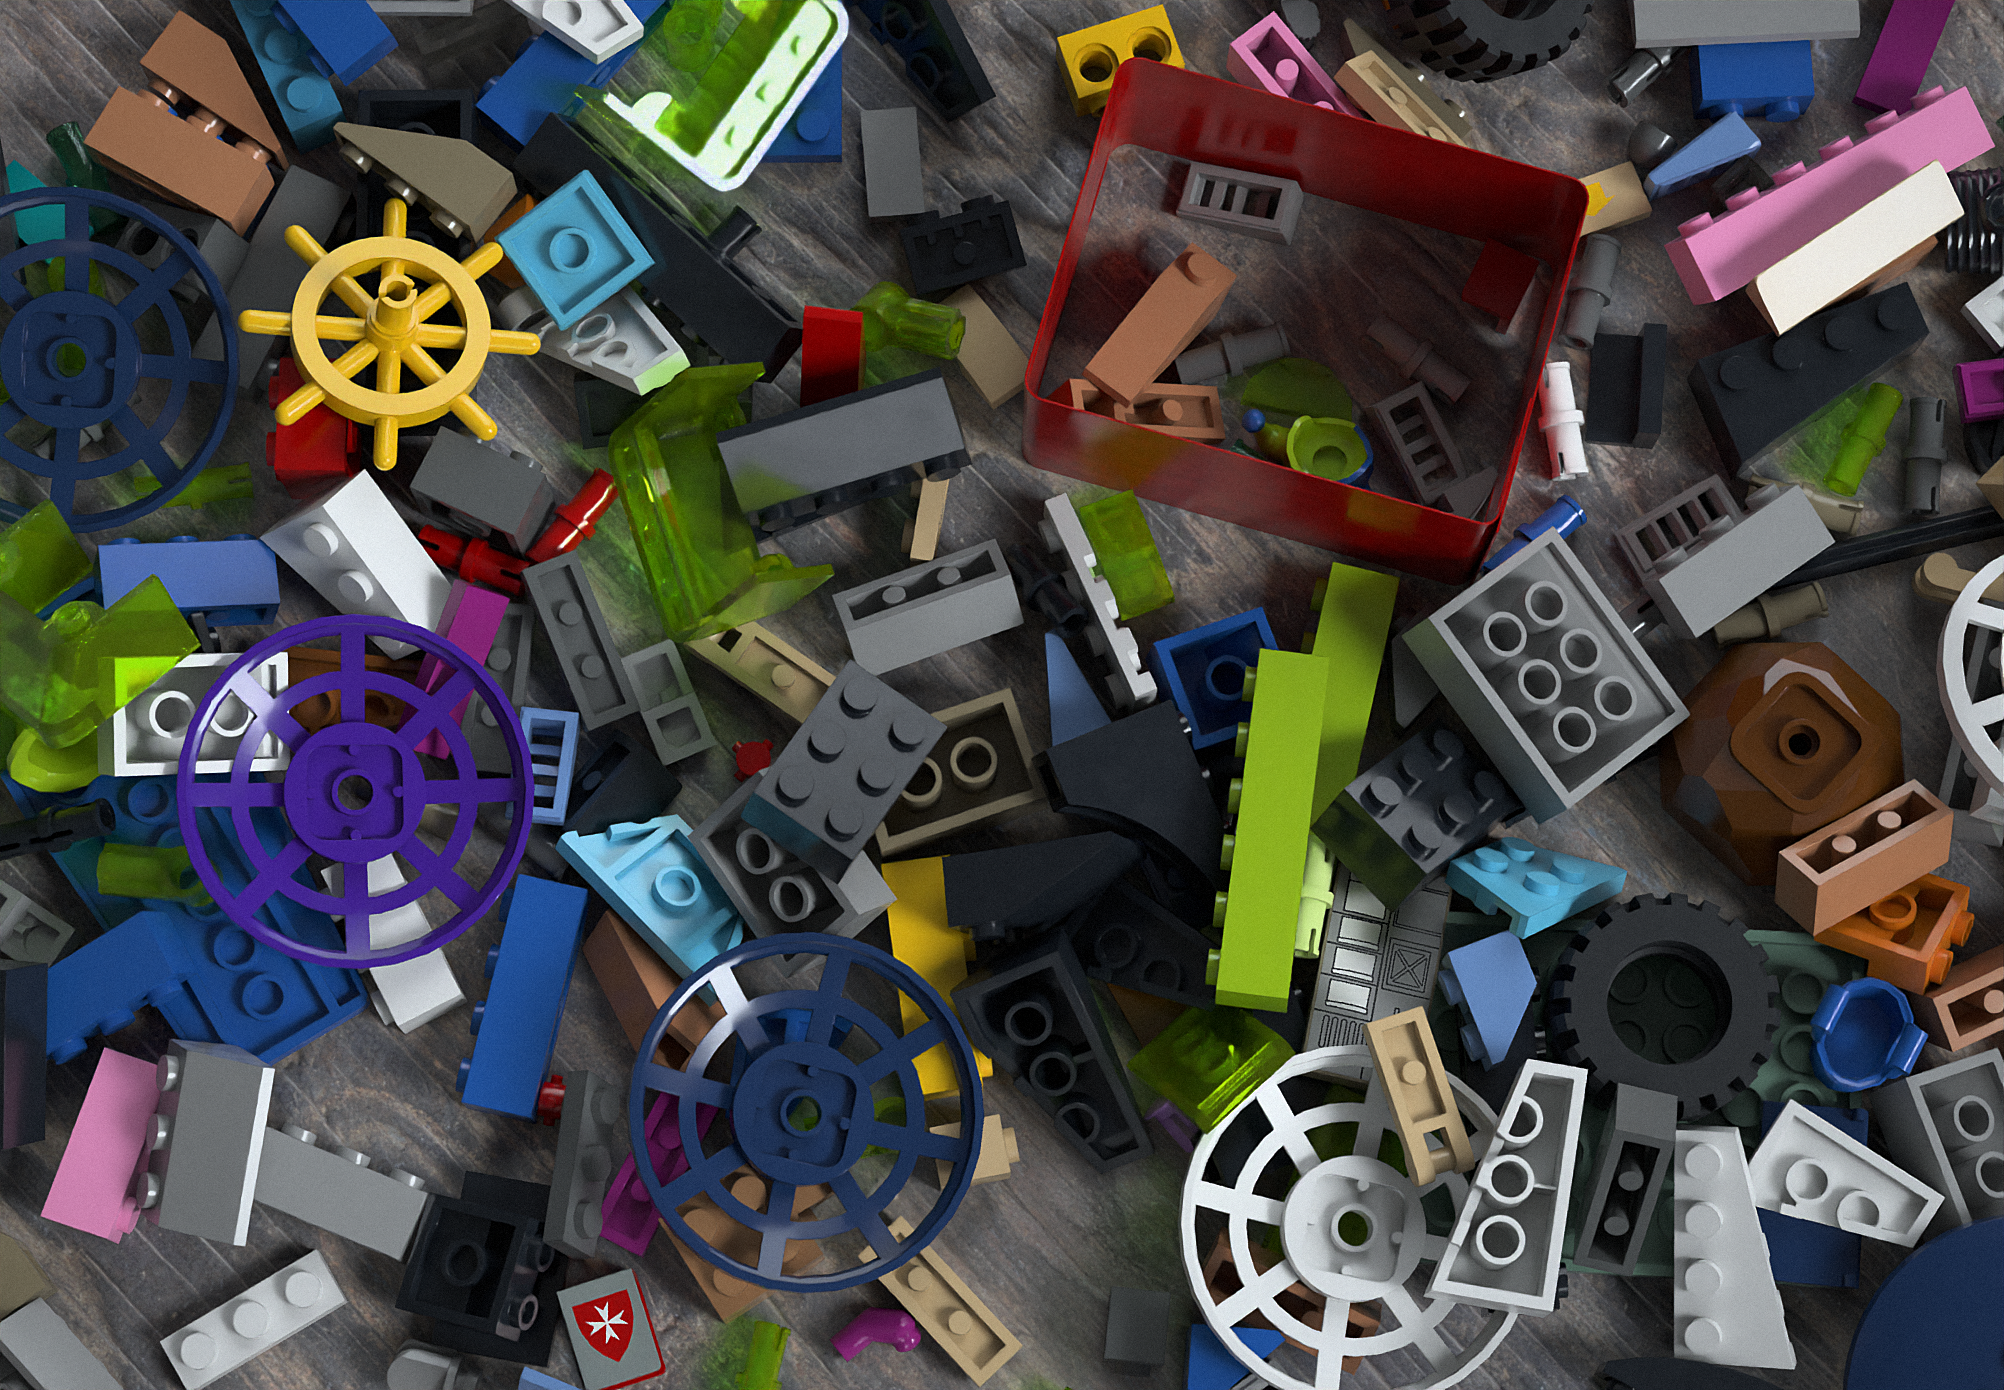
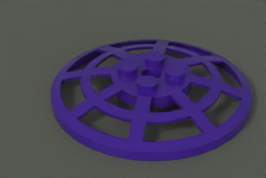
[176,614,535,969]

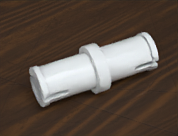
[1537,362,1589,481]

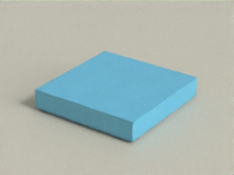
[494,170,655,331]

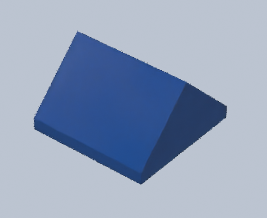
[1182,1324,1285,1390]

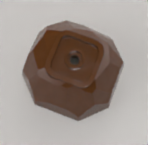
[1657,642,1906,886]

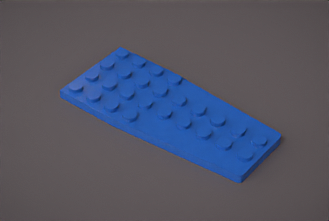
[0,576,371,1066]

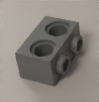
[115,198,252,305]

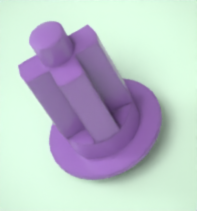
[1143,1084,1203,1153]

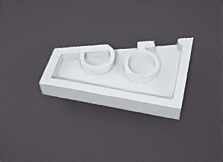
[504,0,644,65]
[524,284,691,396]
[1747,1098,1945,1248]

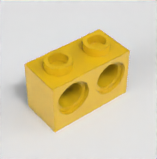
[1056,4,1185,117]

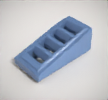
[1642,111,1761,202]
[505,707,581,826]

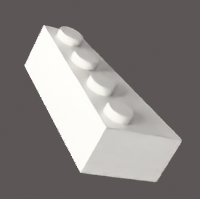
[1423,1059,1588,1318]

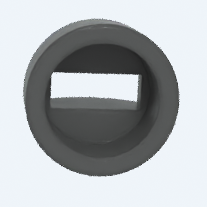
[1628,121,1678,169]

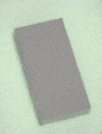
[860,107,925,224]

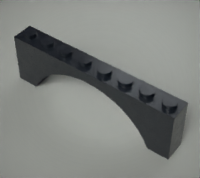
[1031,699,1354,1189]

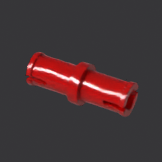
[524,467,625,566]
[418,524,534,597]

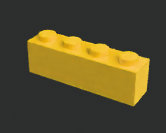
[881,855,993,1101]

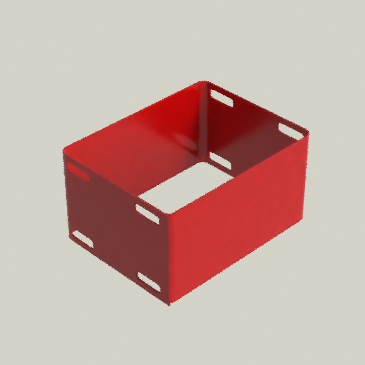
[1021,57,1589,586]

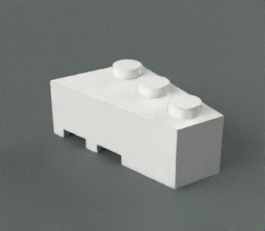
[259,469,452,661]

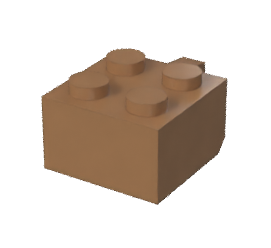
[658,1163,835,1325]

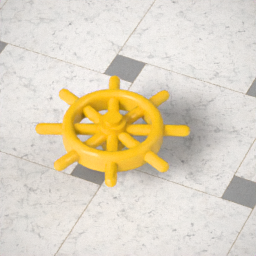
[237,197,541,471]

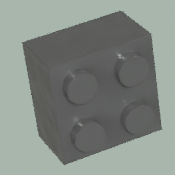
[409,426,556,561]

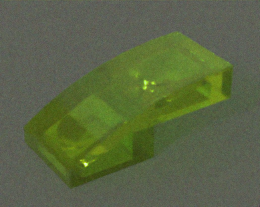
[1079,489,1175,621]

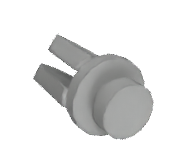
[387,1338,483,1390]

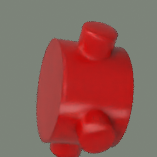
[732,739,774,783]
[537,1075,566,1126]

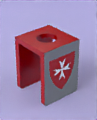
[557,1268,666,1390]

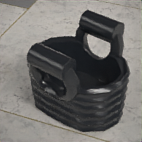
[1944,165,2004,276]

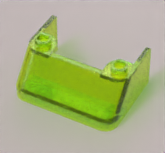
[573,0,849,191]
[608,362,834,643]
[0,498,201,748]

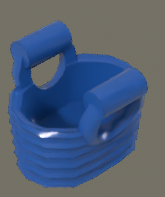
[1808,977,1928,1093]

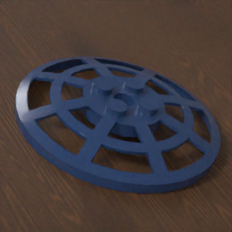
[0,187,240,534]
[627,932,984,1294]

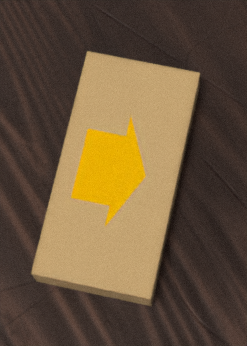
[1578,161,1652,242]

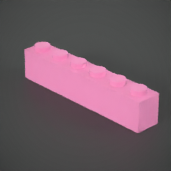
[1664,84,1995,306]

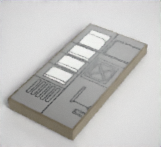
[1300,859,1452,1091]

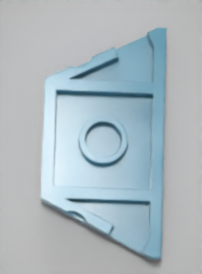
[555,814,747,1007]
[1445,837,1627,939]

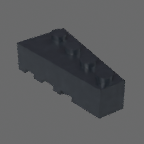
[1687,282,1930,480]

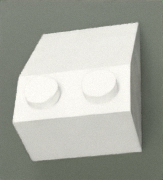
[96,652,290,776]

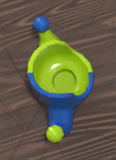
[1241,409,1374,492]

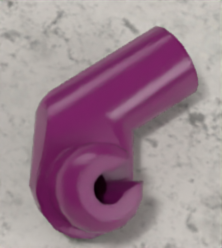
[829,1307,921,1363]

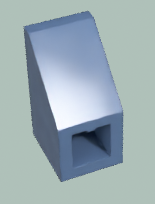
[1437,930,1537,1072]

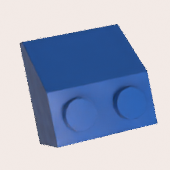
[1145,606,1278,757]

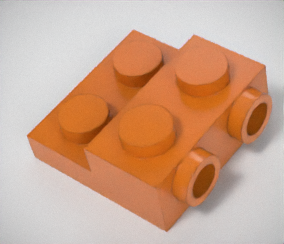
[1814,873,1974,996]

